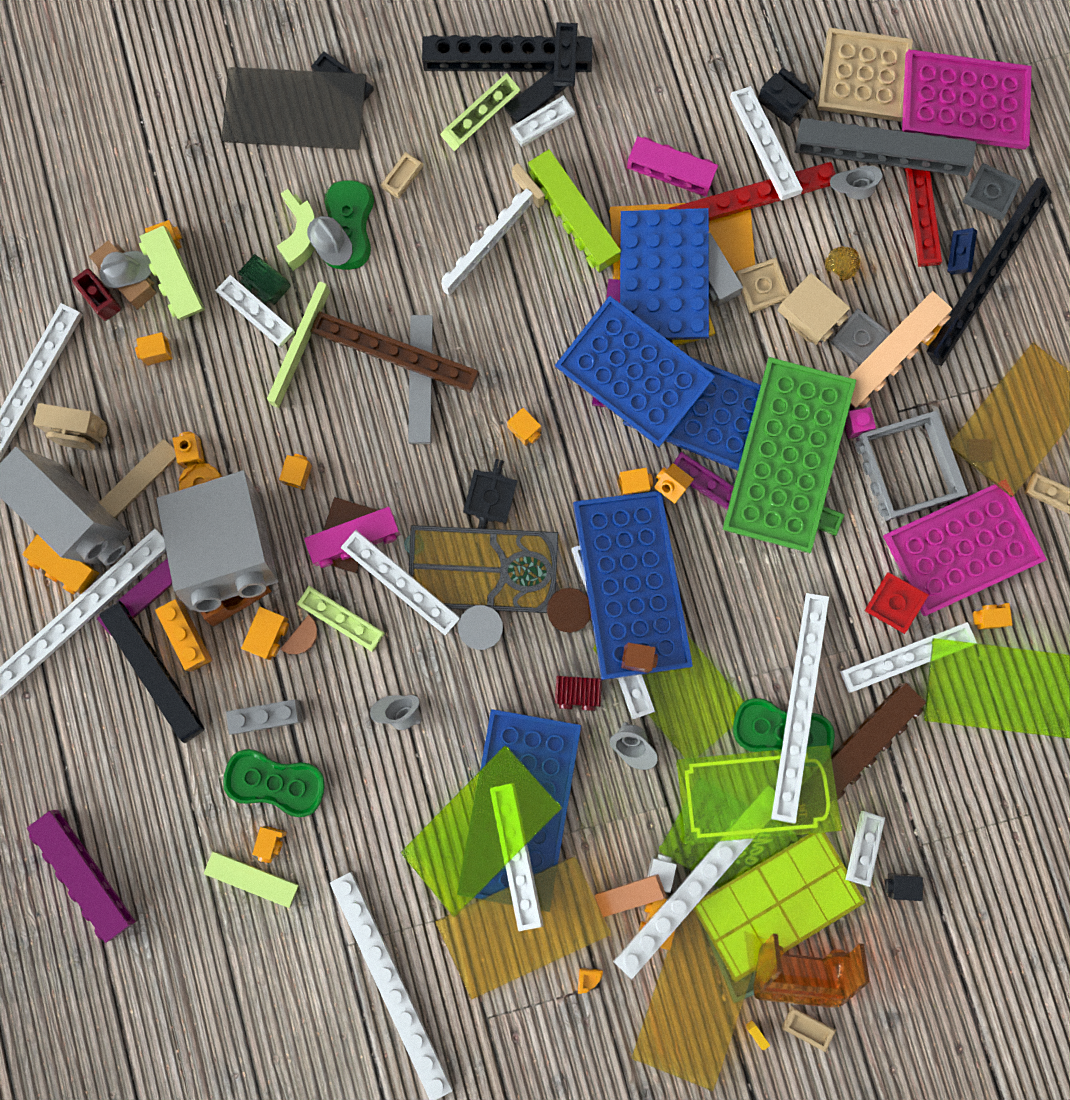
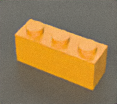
[22,534,100,595]
[155,599,212,672]

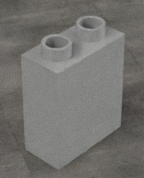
[0,446,131,566]
[156,470,279,612]

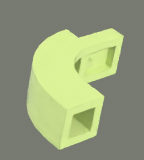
[277,189,316,271]

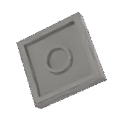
[830,308,891,365]

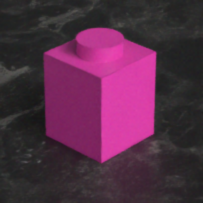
[845,407,876,439]

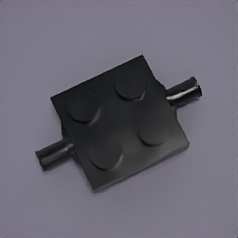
[463,459,518,529]

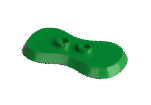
[324,180,374,270]
[733,698,835,767]
[223,749,325,817]

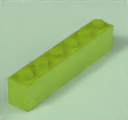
[527,149,621,273]

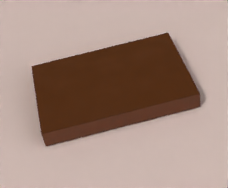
[323,497,377,574]

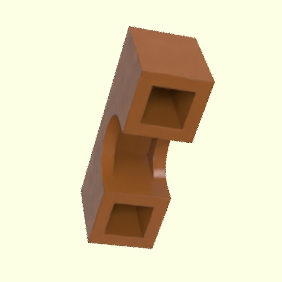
[200,586,272,627]

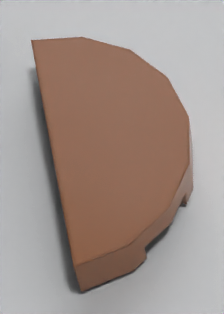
[280,615,318,655]

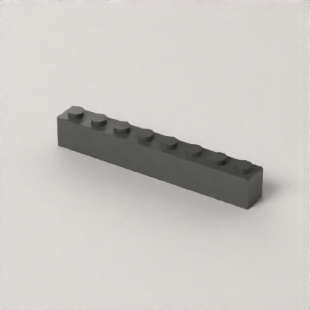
[794,118,976,176]

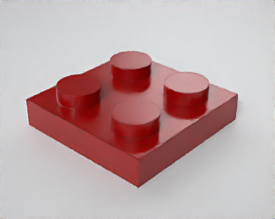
[864,572,929,634]

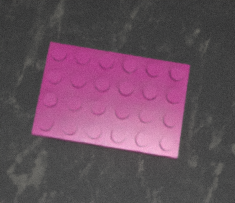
[902,49,1032,150]
[883,480,1047,617]

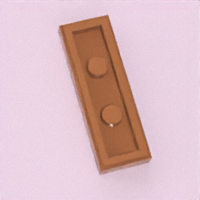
[595,874,667,917]

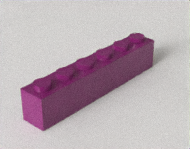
[27,810,136,943]

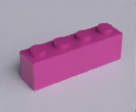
[627,136,718,197]
[304,507,401,568]

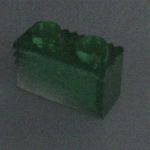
[238,254,291,305]

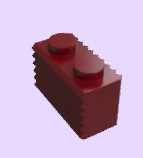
[72,269,122,321]
[555,676,602,711]

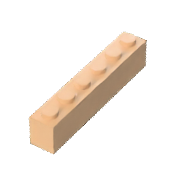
[848,291,952,410]

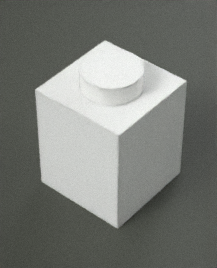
[647,854,677,893]

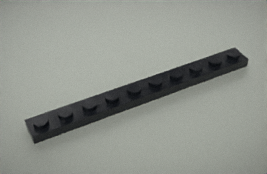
[926,178,1052,366]

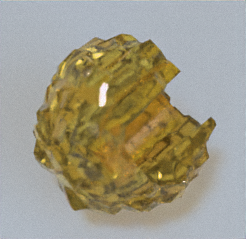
[825,246,860,281]

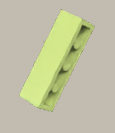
[440,73,520,151]
[139,226,205,320]

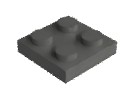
[962,163,1022,221]

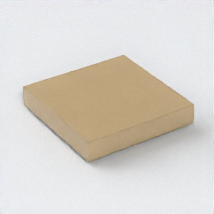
[735,258,790,314]

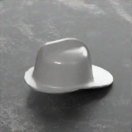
[830,166,883,200]
[307,216,352,265]
[100,251,151,288]
[370,695,421,730]
[609,722,658,770]

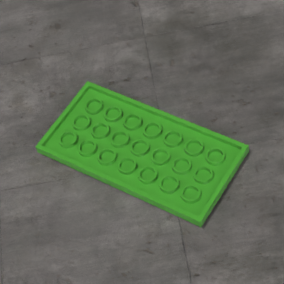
[722,357,856,554]

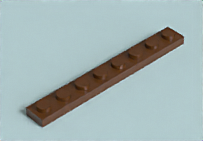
[311,311,479,393]

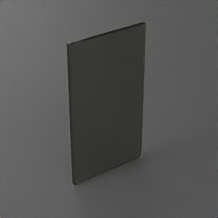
[221,67,367,150]

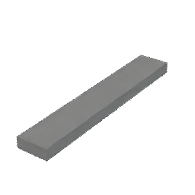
[408,315,433,444]

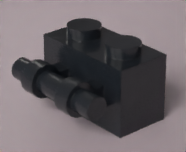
[758,67,816,127]

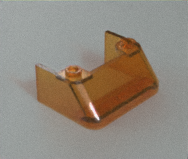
[753,933,870,1007]

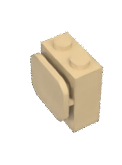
[777,273,850,345]
[33,403,107,451]

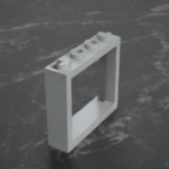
[855,410,968,521]

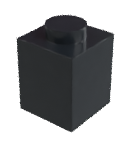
[885,873,923,901]

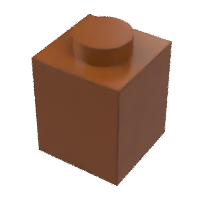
[621,642,658,673]

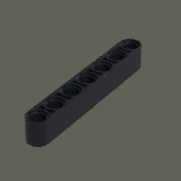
[99,600,205,743]

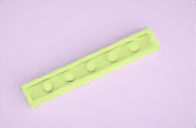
[267,282,330,408]

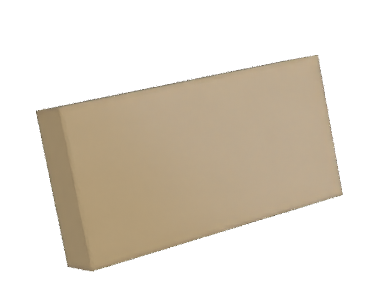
[381,152,423,199]
[512,163,544,209]
[781,1006,836,1052]

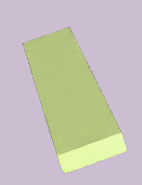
[297,586,385,652]
[203,851,299,908]

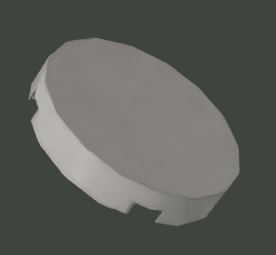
[458,605,503,650]

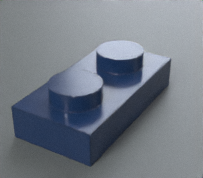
[947,228,977,275]

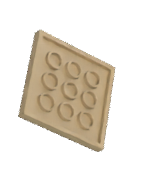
[817,28,913,122]

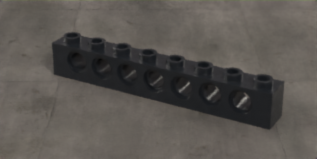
[422,35,592,72]

